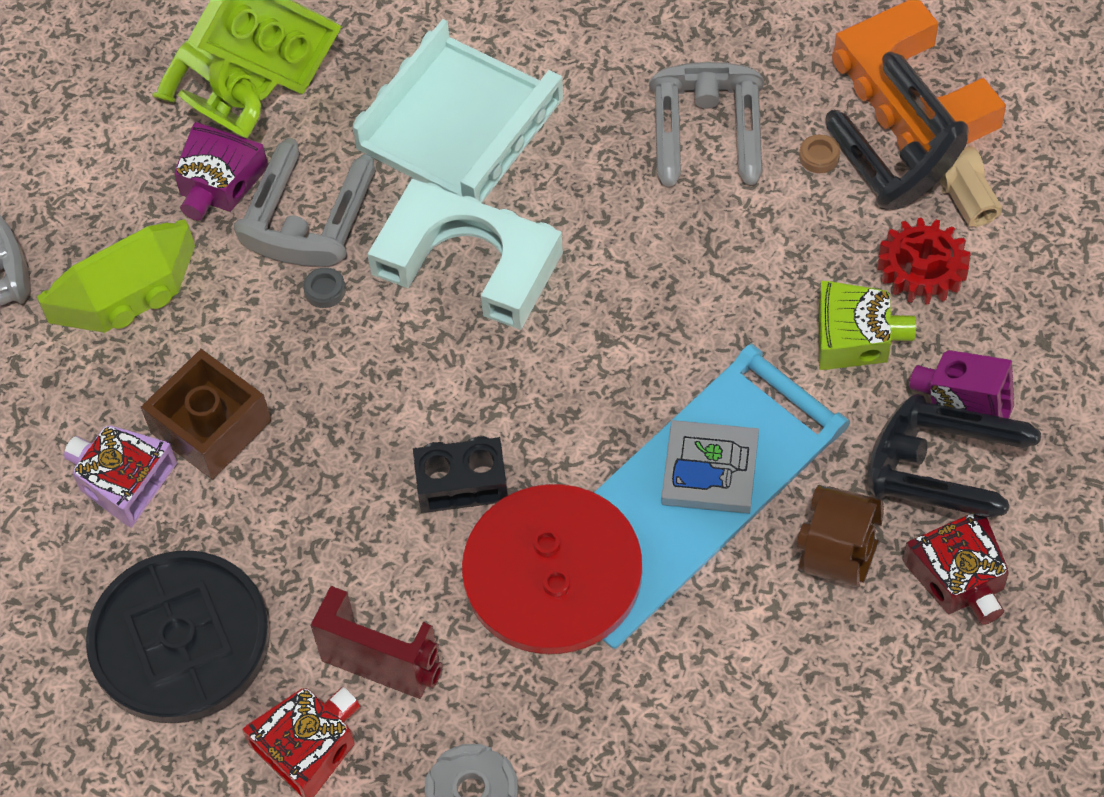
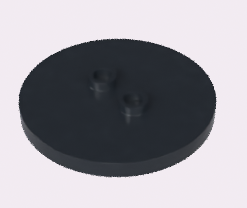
[86,550,270,723]

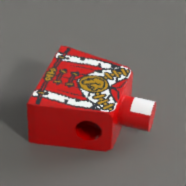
[242,687,360,797]

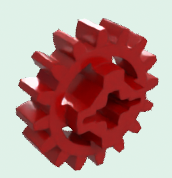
[877,218,971,304]

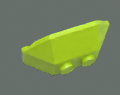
[37,219,195,333]

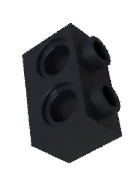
[413,436,508,513]

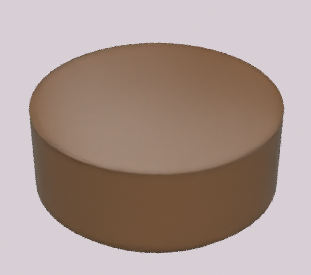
[799,134,840,173]

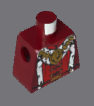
[903,514,1009,625]

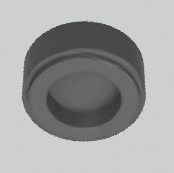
[303,268,346,308]

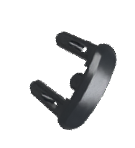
[825,51,969,210]
[868,394,1041,518]

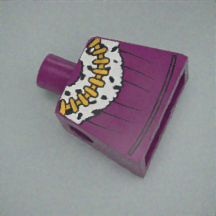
[175,122,268,221]
[910,350,1014,419]

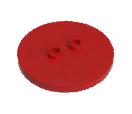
[462,484,643,654]

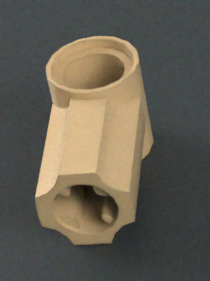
[939,146,1002,227]

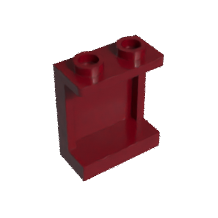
[310,586,443,700]

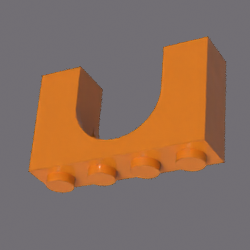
[832,0,1006,152]

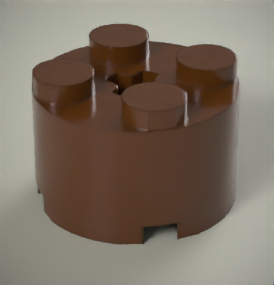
[797,485,884,588]

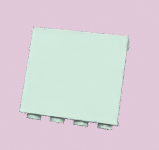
[353,19,563,203]

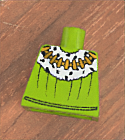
[819,281,916,370]

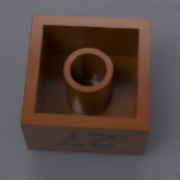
[141,349,271,480]

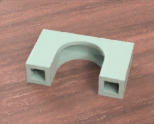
[368,179,563,330]

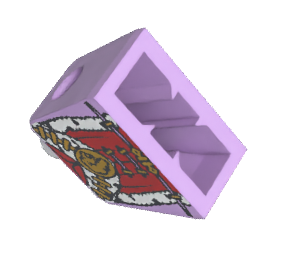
[64,426,177,528]

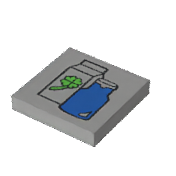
[661,420,759,514]

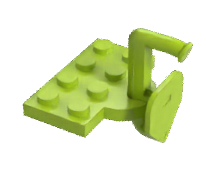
[152,0,342,138]

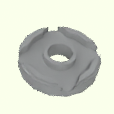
[425,744,518,797]

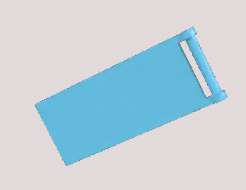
[594,344,850,649]

